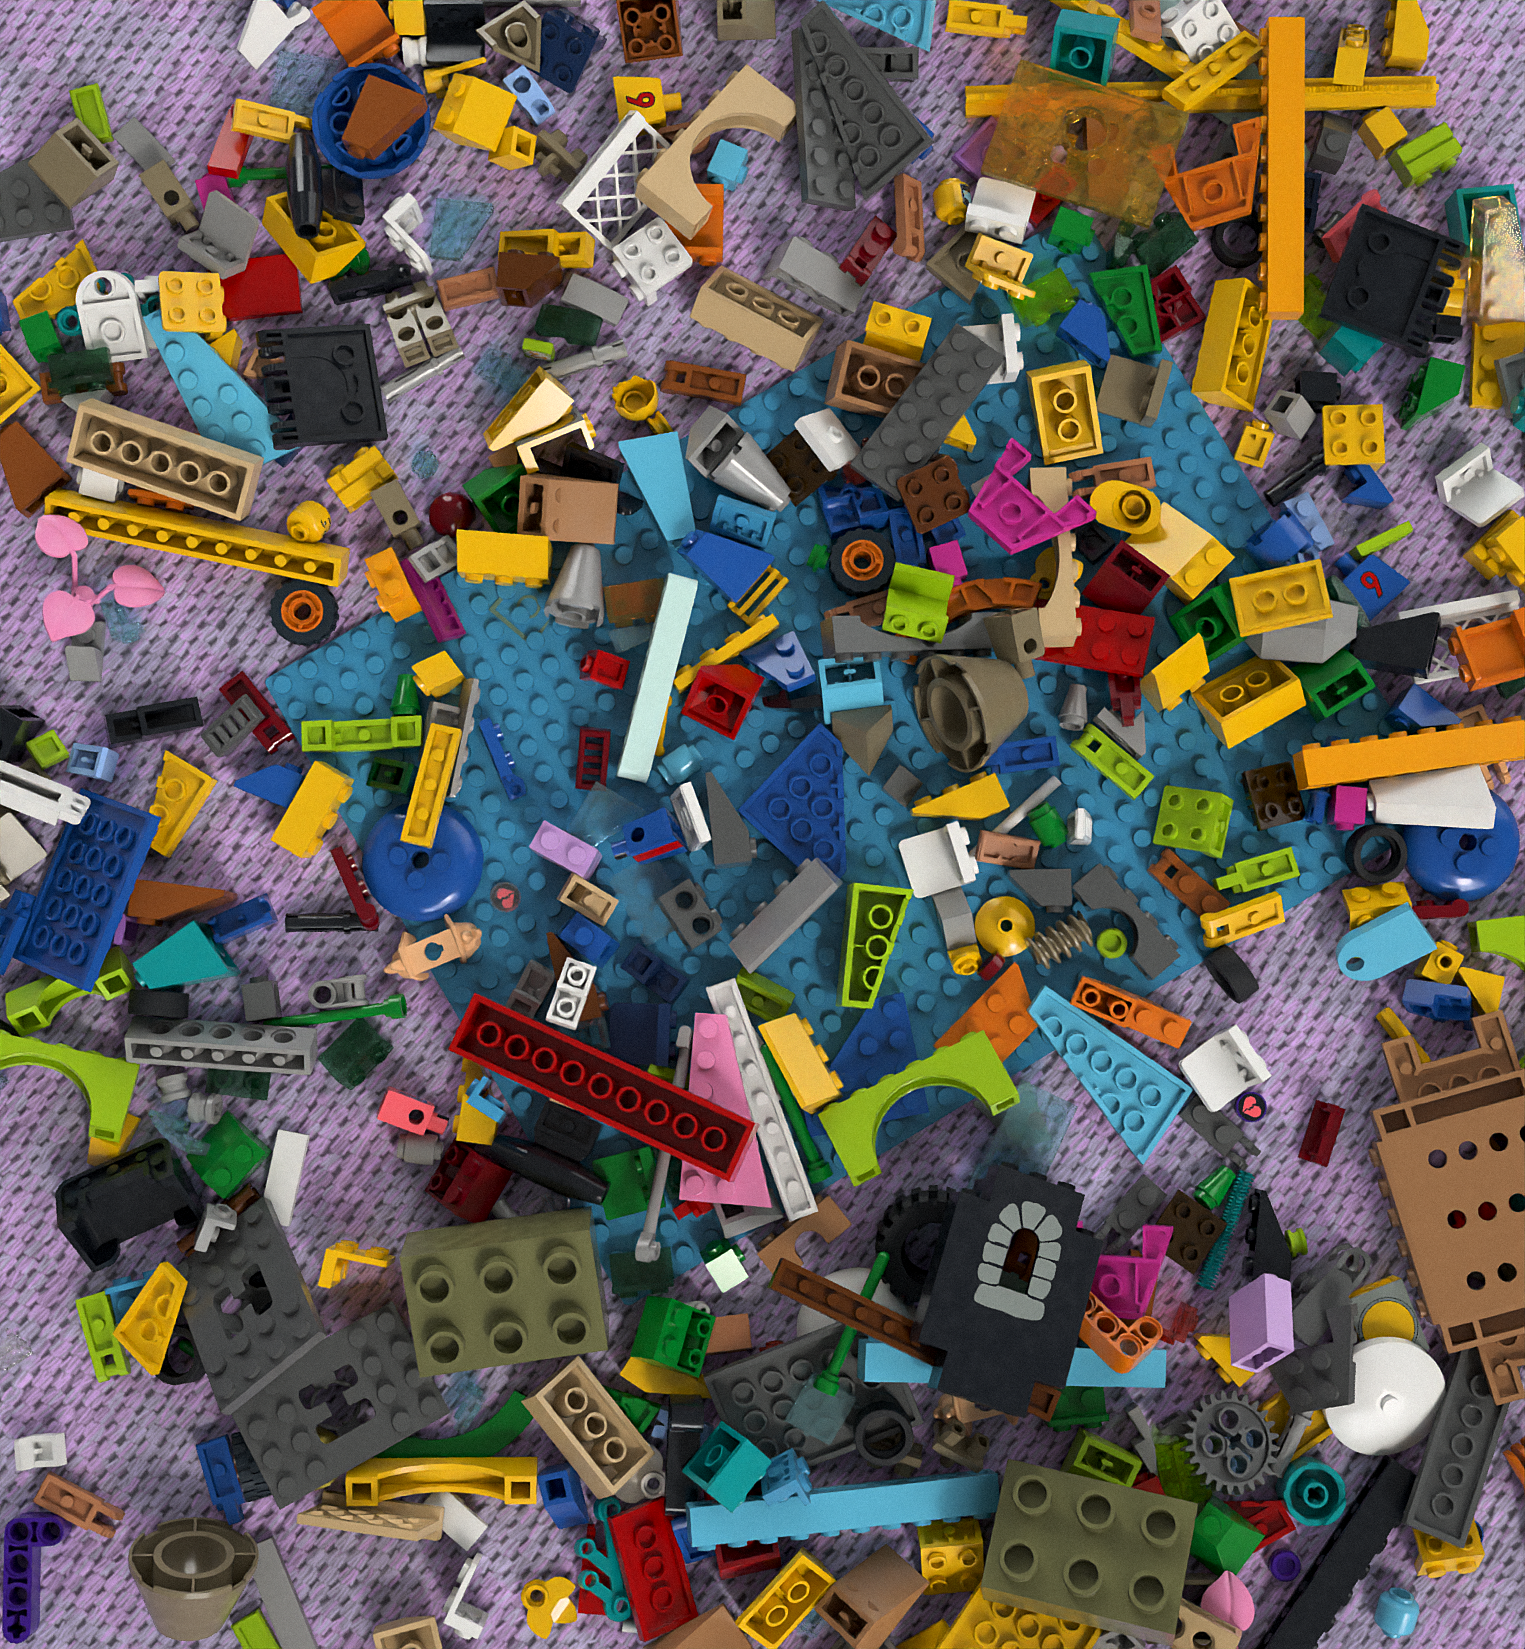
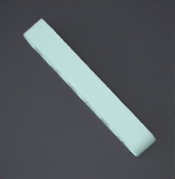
[616,573,698,783]

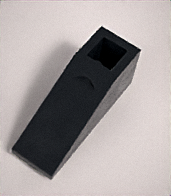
[1242,1189,1292,1283]

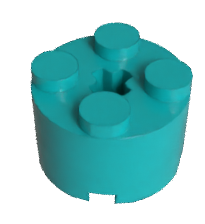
[1275,1456,1346,1526]

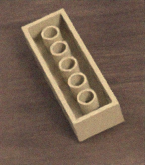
[66,398,264,521]

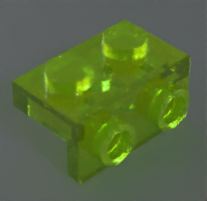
[1154,1439,1213,1503]

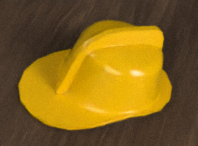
[1090,480,1162,535]

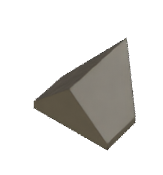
[476,0,541,73]
[831,704,893,776]

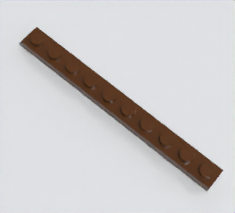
[767,1258,1061,1422]

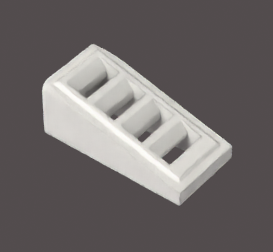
[1067,808,1092,845]

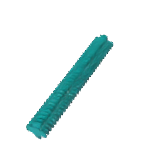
[1196,1170,1255,1290]

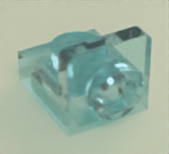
[100,600,146,644]
[453,1382,488,1435]

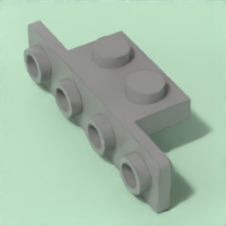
[417,678,480,798]

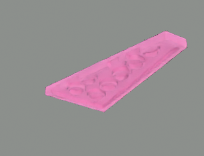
[679,1013,773,1208]

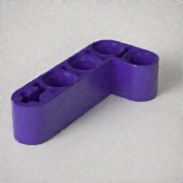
[2,1512,72,1644]

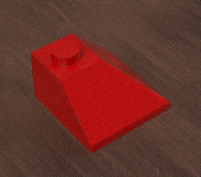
[681,664,765,740]

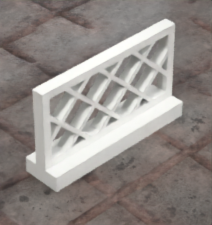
[555,110,671,251]
[1395,590,1520,684]

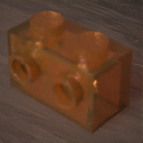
[603,577,664,628]

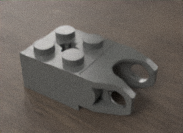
[1291,1243,1371,1348]

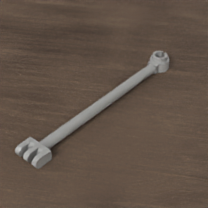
[635,1025,694,1263]

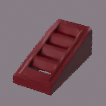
[575,726,611,791]

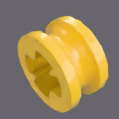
[646,411,673,435]

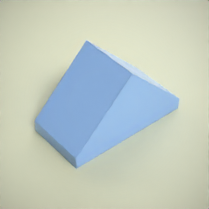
[66,743,119,783]

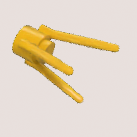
[423,57,486,99]

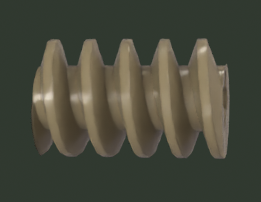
[1024,910,1093,970]

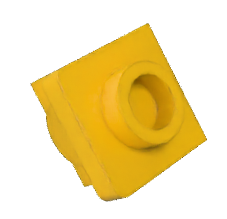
[1233,419,1275,468]

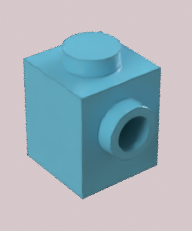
[707,139,749,191]

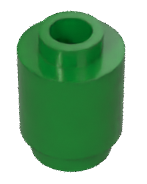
[1027,801,1069,848]

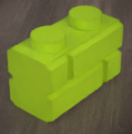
[1388,122,1462,188]

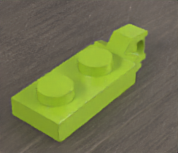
[1212,847,1300,894]

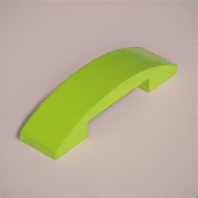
[301,715,423,752]

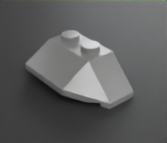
[1244,600,1358,664]

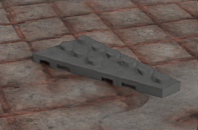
[800,0,934,201]
[0,154,75,243]

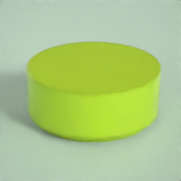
[1095,928,1127,959]

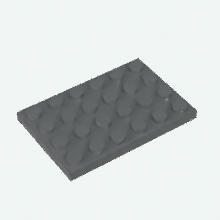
[704,1322,923,1490]

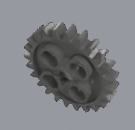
[1179,1390,1280,1495]

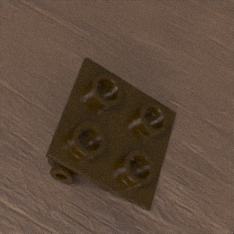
[766,429,840,507]
[1240,761,1305,831]
[1155,1189,1227,1275]

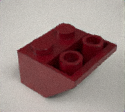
[1081,540,1170,615]
[424,1137,513,1223]

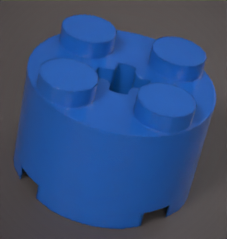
[1241,508,1315,571]

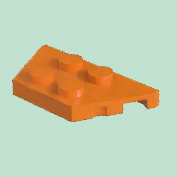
[932,962,1038,1063]

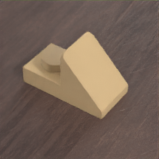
[557,873,619,927]

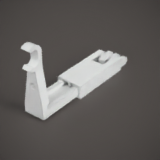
[0,760,91,826]

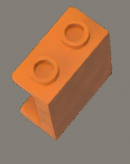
[1448,607,1525,692]

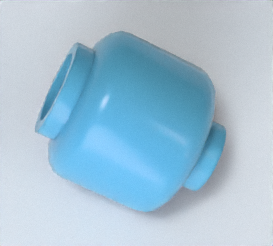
[1374,1587,1419,1639]

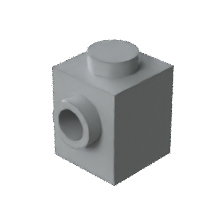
[1263,389,1317,440]

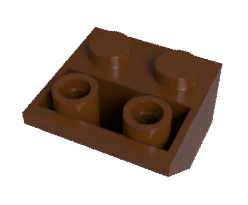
[496,249,564,308]

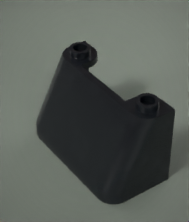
[55,1138,205,1273]

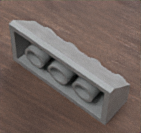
[728,857,843,974]

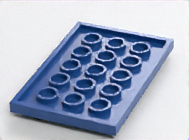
[12,788,161,992]

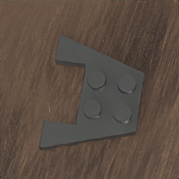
[1268,1303,1358,1414]

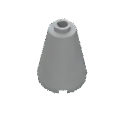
[708,431,791,512]
[544,542,604,629]

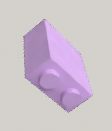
[529,820,603,882]
[1229,1273,1294,1373]

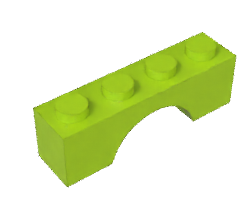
[5,945,136,1037]

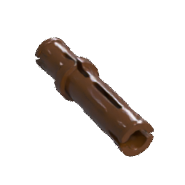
[176,1183,261,1257]

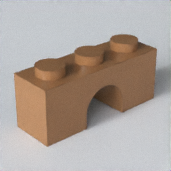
[756,1194,852,1274]

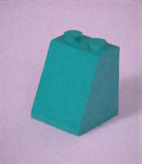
[132,920,241,991]

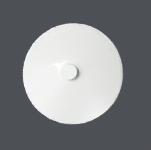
[1322,1337,1446,1456]

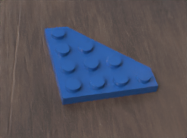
[737,723,847,879]
[803,992,929,1137]

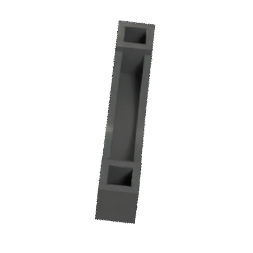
[820,612,998,663]

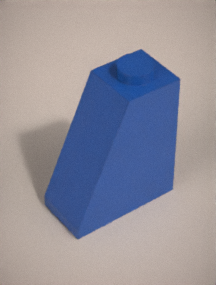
[677,529,775,603]

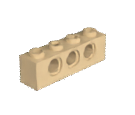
[1170,1598,1242,1649]

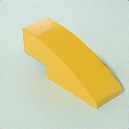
[498,229,595,269]

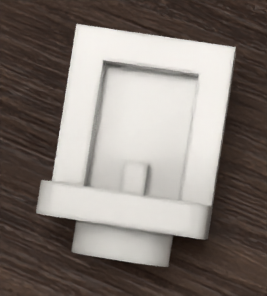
[14,1433,67,1471]

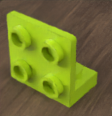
[1153,785,1234,859]

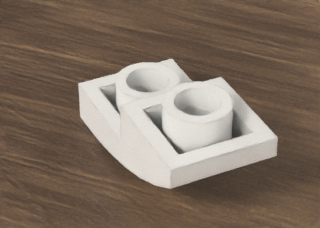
[546,957,597,1030]
[422,1492,488,1551]

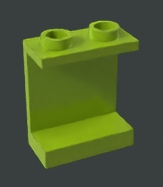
[882,562,955,644]

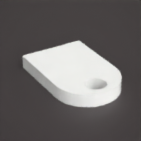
[76,270,151,366]

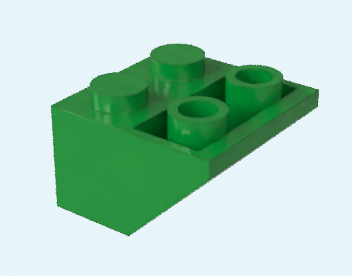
[1398,357,1466,430]
[1290,648,1376,723]
[630,1296,716,1378]

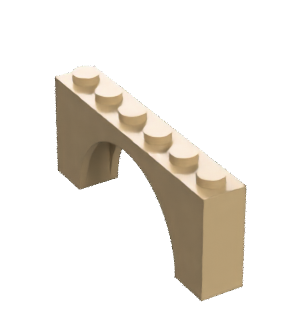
[635,64,797,240]

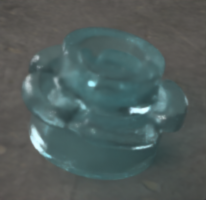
[412,450,438,479]

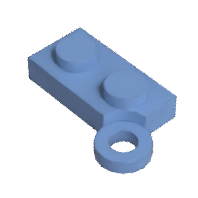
[1279,491,1335,564]

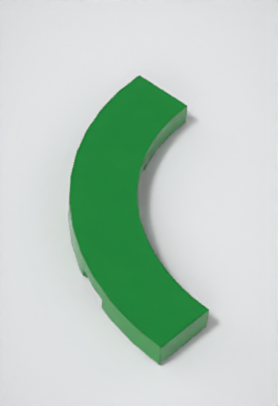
[373,1389,534,1458]

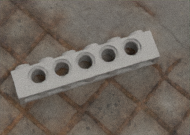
[124,1016,318,1075]

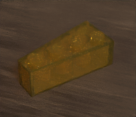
[1467,195,1525,326]

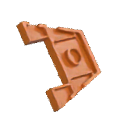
[1145,117,1262,232]

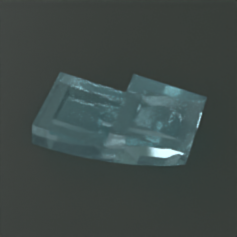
[148,1109,211,1156]

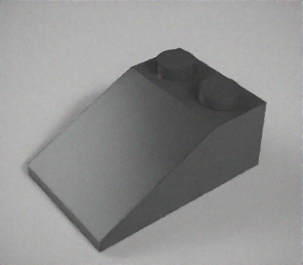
[705,772,757,870]

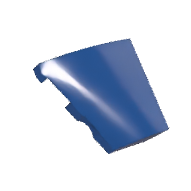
[816,483,889,539]
[1402,979,1474,1031]

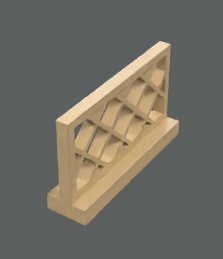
[296,1490,445,1541]

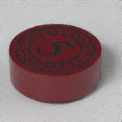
[977,951,1005,981]

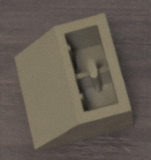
[716,0,776,41]
[28,117,119,210]

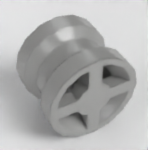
[156,1072,192,1104]
[188,1092,223,1124]

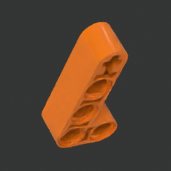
[1078,1291,1163,1374]

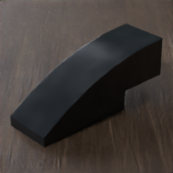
[104,697,204,749]

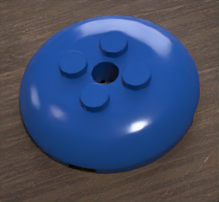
[312,63,431,179]
[1403,788,1520,902]
[362,802,484,922]

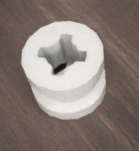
[402,36,429,68]

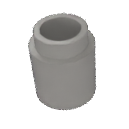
[397,1132,444,1166]

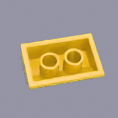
[262,191,366,284]
[456,529,553,588]
[1191,655,1306,749]
[758,1013,844,1114]
[734,1546,837,1649]

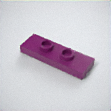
[400,558,466,643]

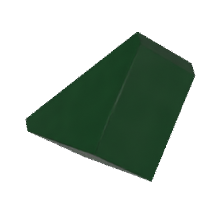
[366,757,419,798]

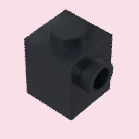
[1294,371,1341,413]

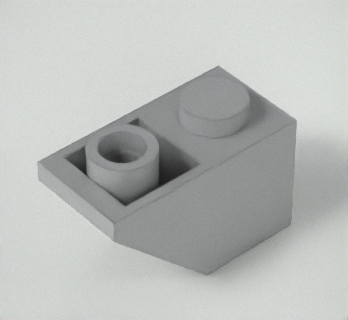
[713,1188,783,1239]

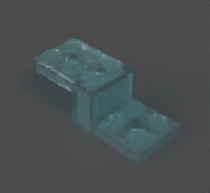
[966,1079,1078,1238]

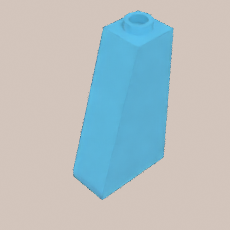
[618,431,696,550]

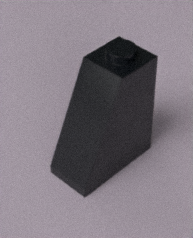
[1349,612,1442,679]

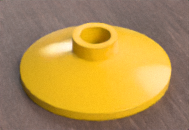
[974,896,1035,957]

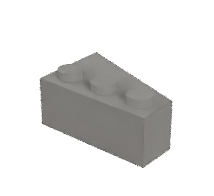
[762,236,869,317]

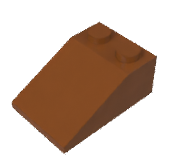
[127,879,238,927]

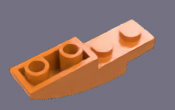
[1069,975,1192,1049]

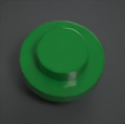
[806,544,831,573]

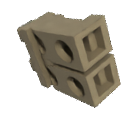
[383,280,459,368]

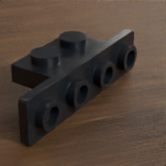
[533,442,644,515]

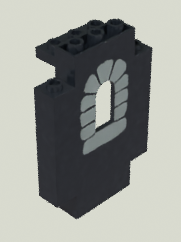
[909,1161,1104,1418]

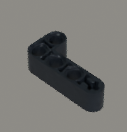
[664,1394,704,1516]

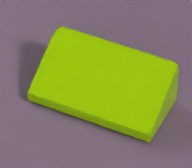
[735,966,796,1022]

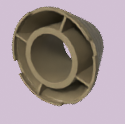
[913,654,1029,773]
[128,1517,259,1641]

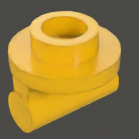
[947,943,982,975]

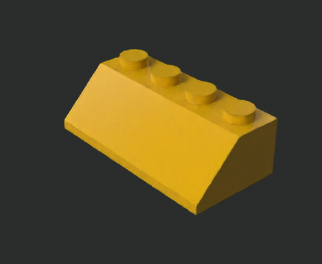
[1191,278,1273,412]

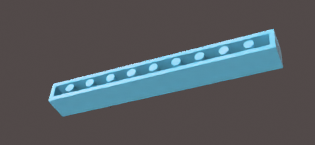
[857,1336,1166,1388]
[685,1469,999,1551]

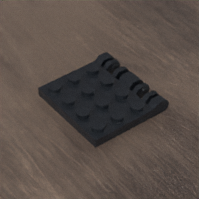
[1318,204,1468,358]
[255,324,388,450]

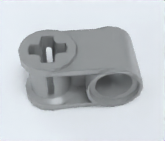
[308,974,370,1009]

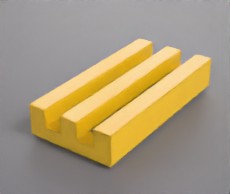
[727,564,789,626]

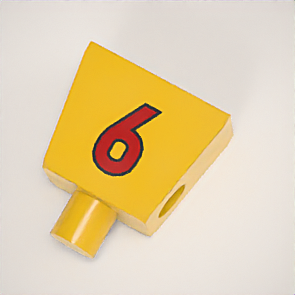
[613,76,682,138]

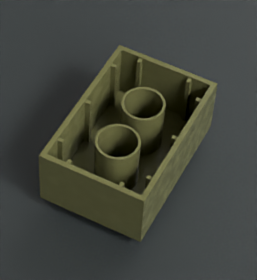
[399,1206,610,1378]
[981,1459,1198,1646]

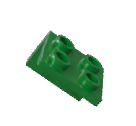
[592,1145,667,1220]

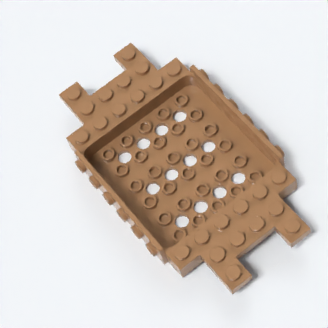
[1368,1010,1525,1406]

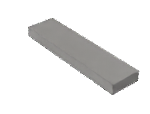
[253,1536,319,1649]

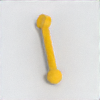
[655,696,673,757]

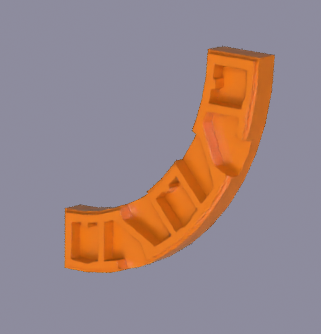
[890,577,1042,666]

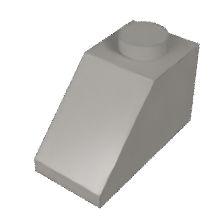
[685,405,745,478]

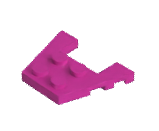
[968,437,1097,555]
[1077,1220,1173,1319]

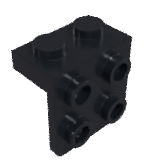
[424,0,486,66]

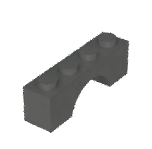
[1072,863,1181,981]

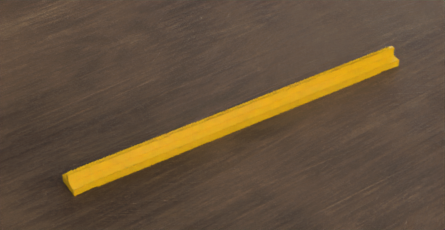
[965,76,1439,118]

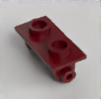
[1298,1099,1346,1167]

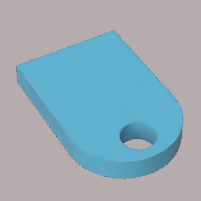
[1335,902,1438,981]

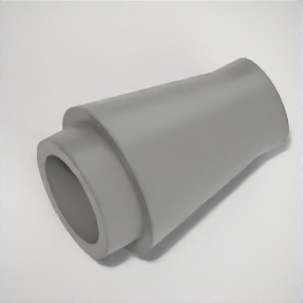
[1058,684,1088,731]

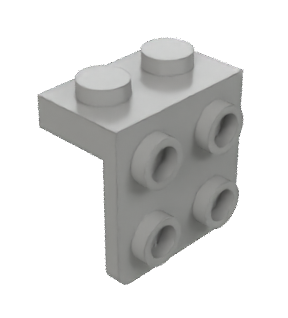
[177,190,259,279]

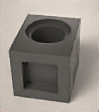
[241,976,282,1022]

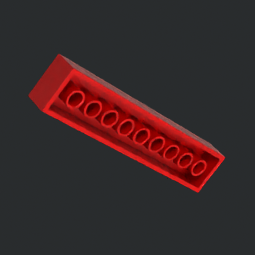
[448,993,760,1182]

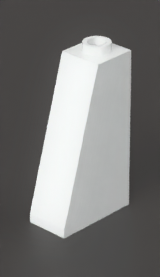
[1366,763,1496,829]

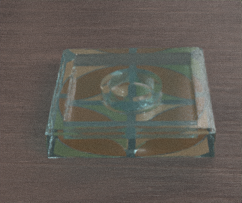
[269,51,339,116]

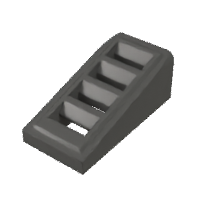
[201,694,265,758]

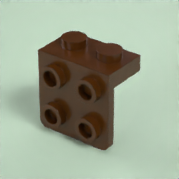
[896,454,971,534]

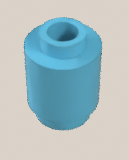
[657,743,703,786]

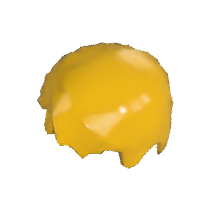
[612,375,659,421]

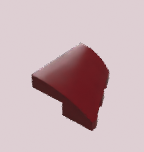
[1150,265,1206,344]

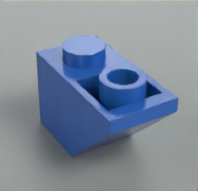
[537,1462,590,1529]

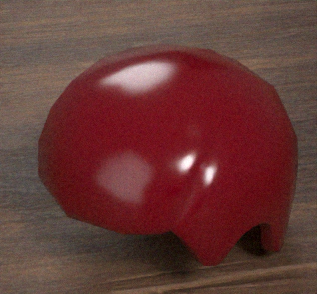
[428,492,476,538]

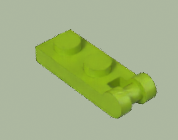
[1069,723,1155,800]
[75,1291,131,1383]

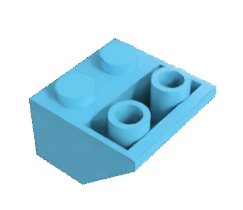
[817,657,884,725]

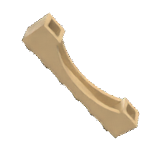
[1027,467,1082,647]

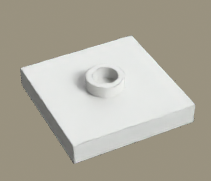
[794,408,861,472]
[670,782,712,852]

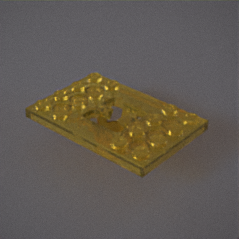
[981,59,1190,229]

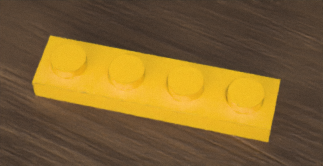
[1162,30,1263,113]
[673,613,779,695]
[400,723,462,849]

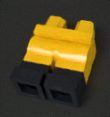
[1414,267,1466,345]

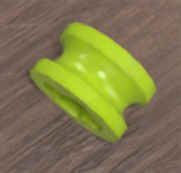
[1284,1228,1308,1258]

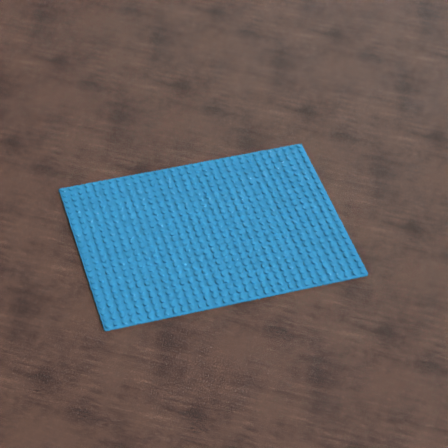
[265,211,1405,1305]

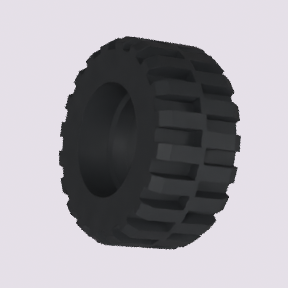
[875,1185,956,1307]

